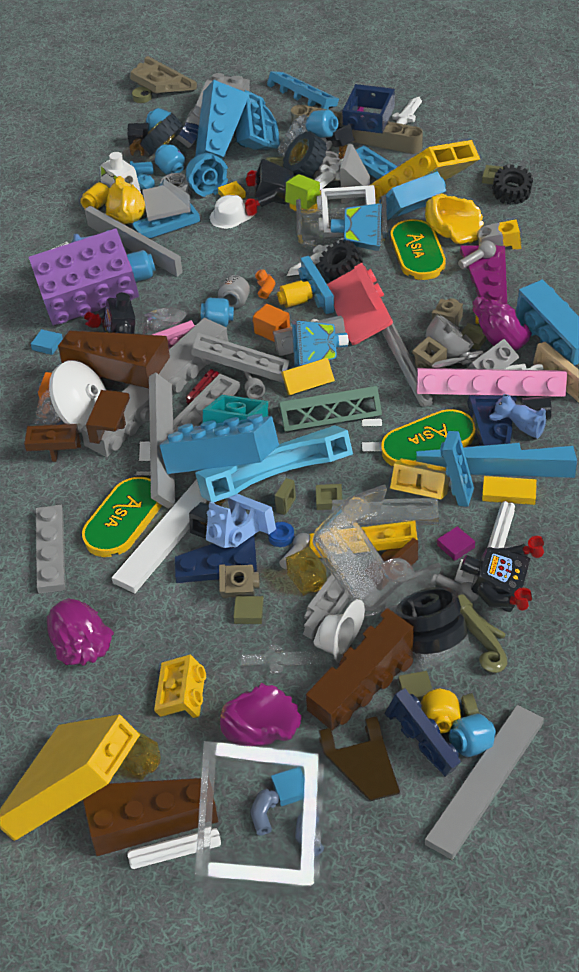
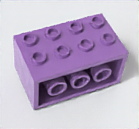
[29,229,139,325]

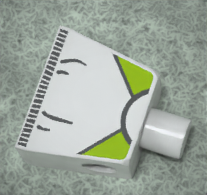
[100,152,141,192]

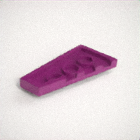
[460,245,507,304]

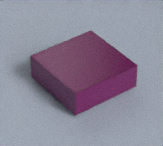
[437,526,475,561]

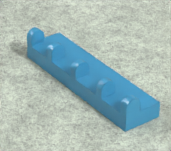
[267,71,339,110]

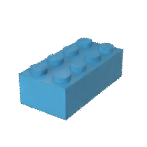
[160,414,279,474]

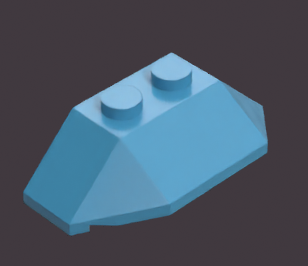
[236,90,280,150]

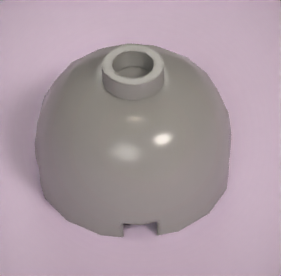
[425,314,474,359]

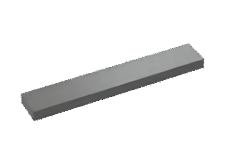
[85,206,182,276]
[149,372,175,509]
[425,705,544,860]

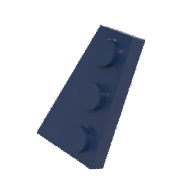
[384,688,461,777]

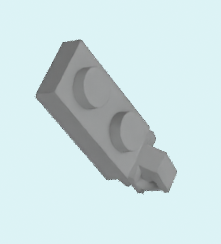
[303,570,359,640]

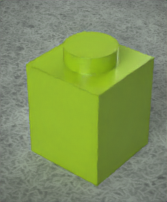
[285,174,321,210]

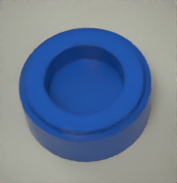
[268,522,295,547]

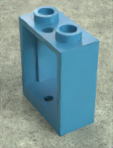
[379,171,446,220]

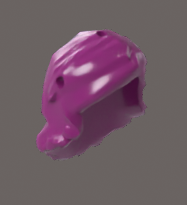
[472,296,532,351]
[47,598,114,666]
[220,683,301,747]

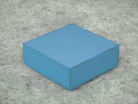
[31,329,63,355]
[271,767,310,806]

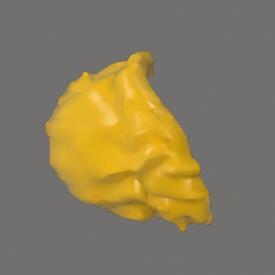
[105,176,146,224]
[425,193,484,244]

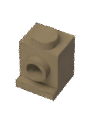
[432,298,463,327]
[412,336,447,368]
[219,564,260,598]

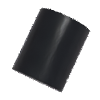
[521,397,551,419]

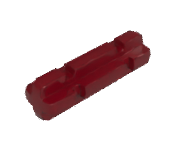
[186,369,219,405]

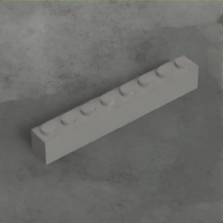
[81,318,229,457]

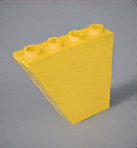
[369,140,480,204]
[0,714,140,840]

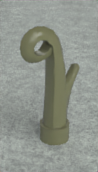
[458,594,507,673]

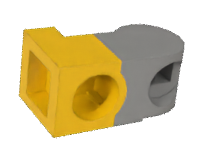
[477,219,521,250]

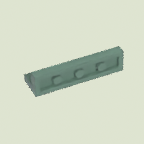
[278,386,382,432]

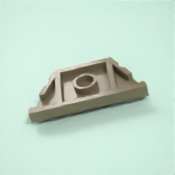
[130,56,197,93]

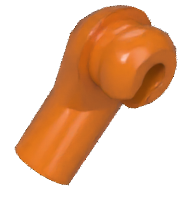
[255,269,275,299]

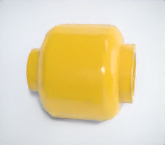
[420,688,461,733]

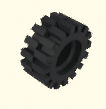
[492,165,533,205]
[319,240,363,281]

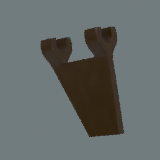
[319,716,400,801]

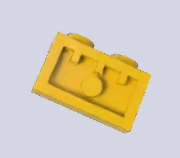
[154,654,206,718]

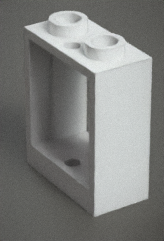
[317,185,376,237]

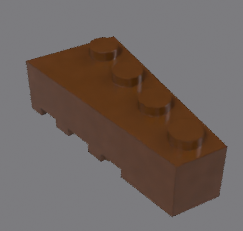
[58,330,170,389]
[306,608,413,731]

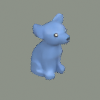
[489,394,546,439]

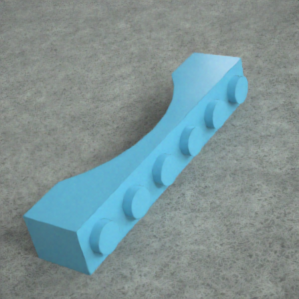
[195,425,353,502]

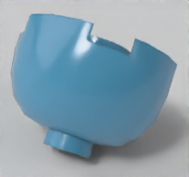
[185,153,228,197]

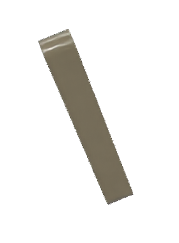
[291,105,423,154]

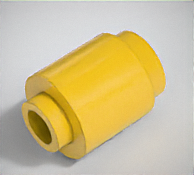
[80,182,110,210]
[277,280,313,308]

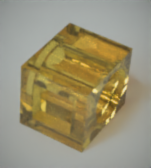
[286,546,327,596]
[120,729,161,780]

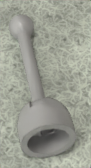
[244,371,265,399]

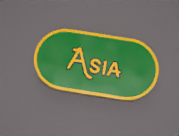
[391,219,446,280]
[381,409,476,466]
[82,477,162,557]

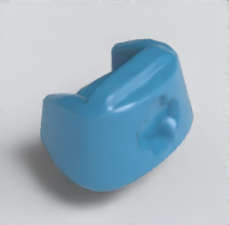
[137,173,155,189]

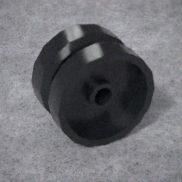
[396,587,468,654]

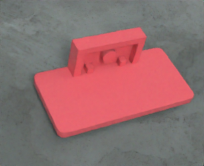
[327,263,393,345]

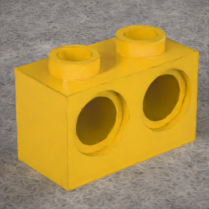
[390,458,450,500]

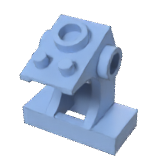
[206,494,276,548]

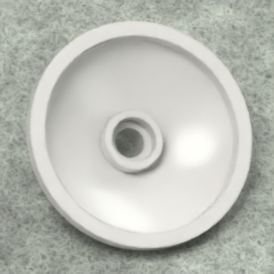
[49,361,106,432]

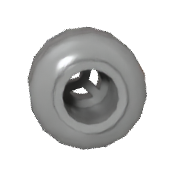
[218,275,250,309]

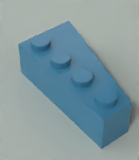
[195,80,250,159]
[516,279,579,365]

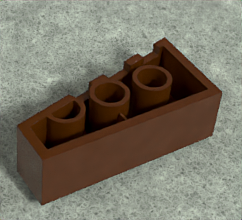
[83,778,218,856]

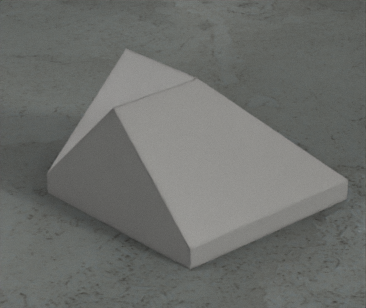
[340,144,370,204]
[143,179,191,221]

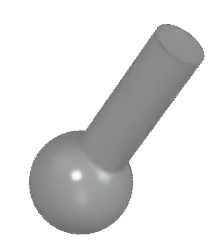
[458,240,496,269]
[279,533,310,569]
[428,571,479,602]

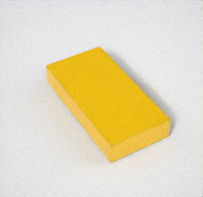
[281,358,335,395]
[482,476,537,505]

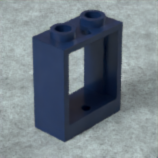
[342,84,395,134]

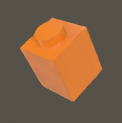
[253,304,290,342]

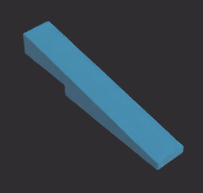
[416,443,577,478]

